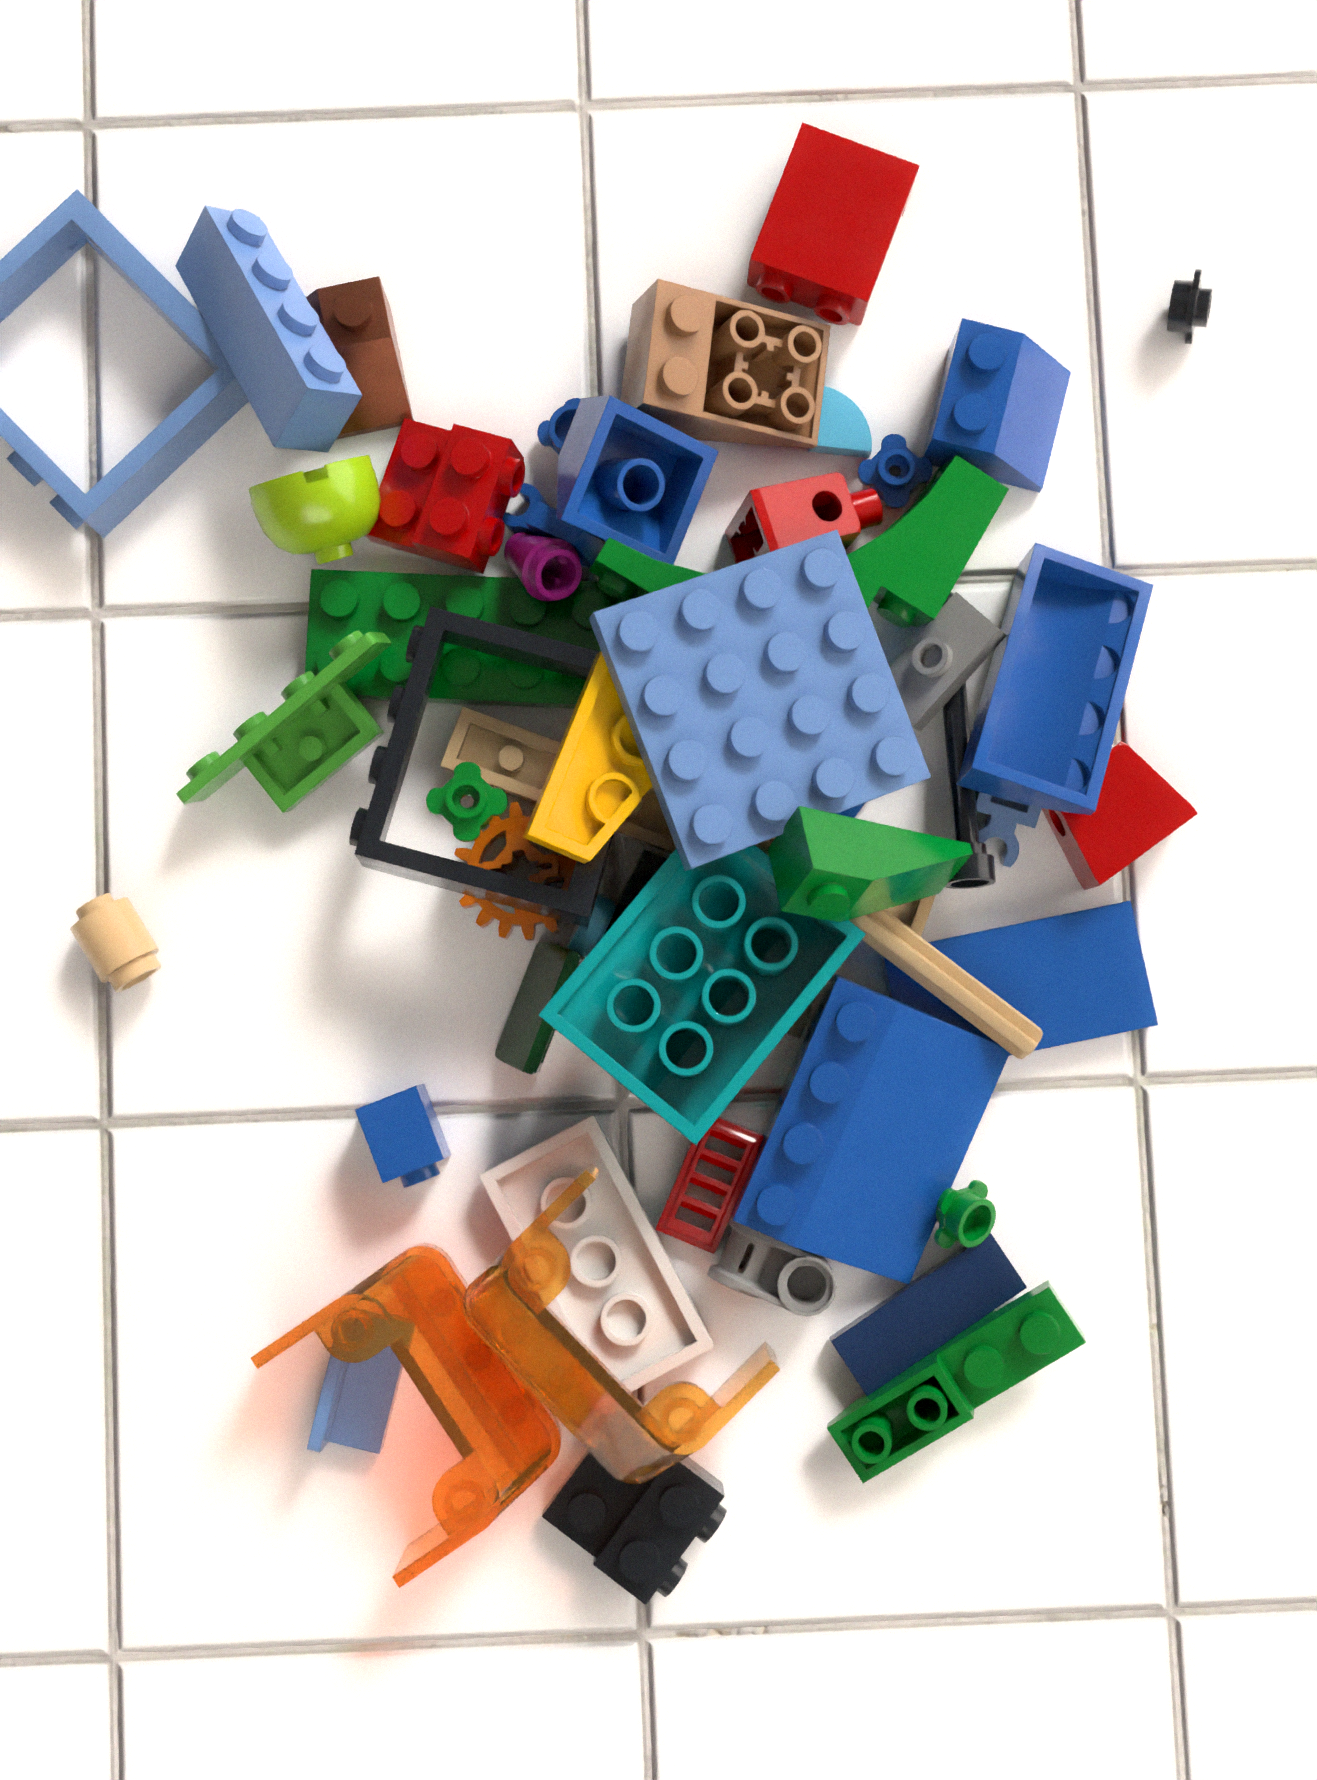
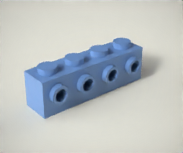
[175,205,362,453]

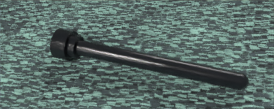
[942,592,996,889]

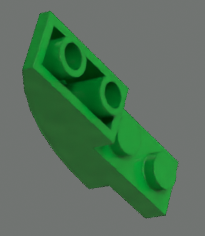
[827,1280,1086,1483]

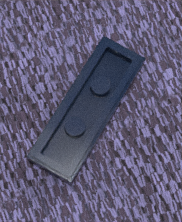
[829,1233,1027,1396]

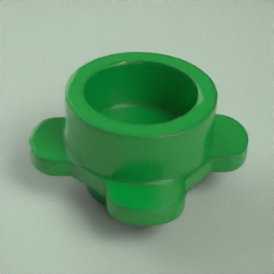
[426,762,508,842]
[934,1180,996,1249]

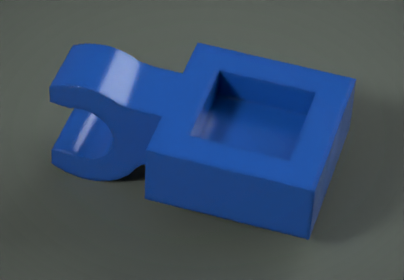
[502,483,604,569]

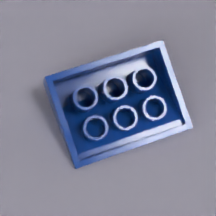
[732,973,1010,1284]

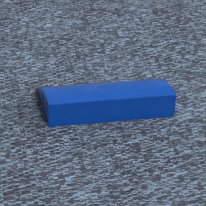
[956,542,1154,815]

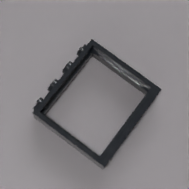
[349,606,615,928]

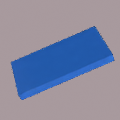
[880,901,1159,1056]

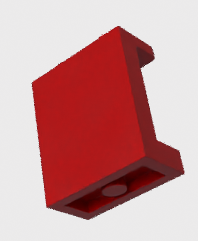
[747,122,920,326]

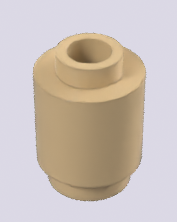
[70,893,162,993]

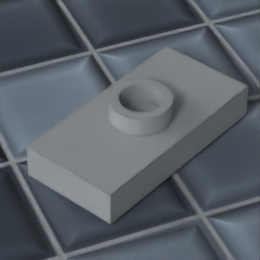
[890,592,1007,732]

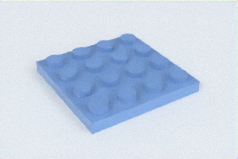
[589,530,931,871]

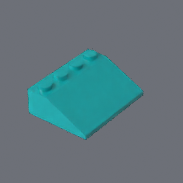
[539,845,866,1145]

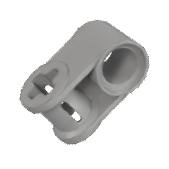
[707,1215,837,1317]

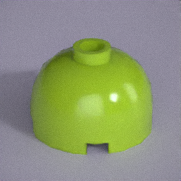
[248,455,381,565]

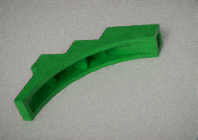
[588,455,1009,628]

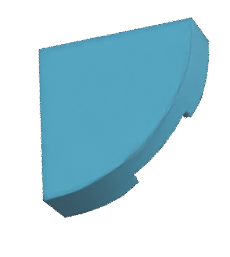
[808,386,872,458]

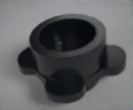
[1167,269,1213,344]

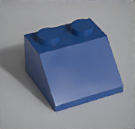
[922,318,1071,493]
[556,395,719,565]

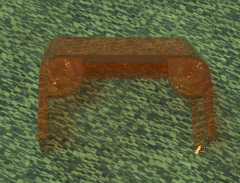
[462,1163,780,1484]
[250,1243,562,1588]

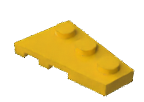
[523,651,652,864]

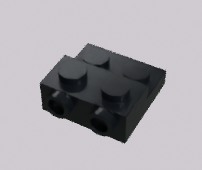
[541,1405,727,1605]

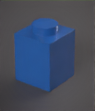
[355,1084,451,1188]

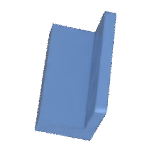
[307,1306,415,1454]

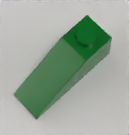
[768,806,973,922]

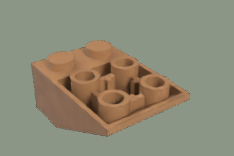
[620,279,831,448]

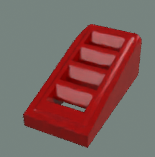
[655,1116,764,1254]

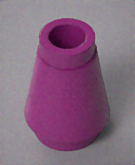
[504,532,582,601]

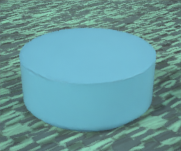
[566,893,616,958]

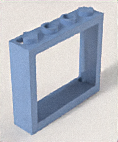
[0,189,249,538]

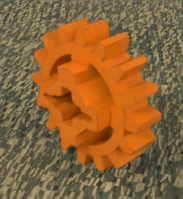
[454,802,576,941]

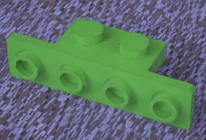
[176,630,392,813]

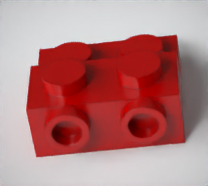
[365,418,525,574]

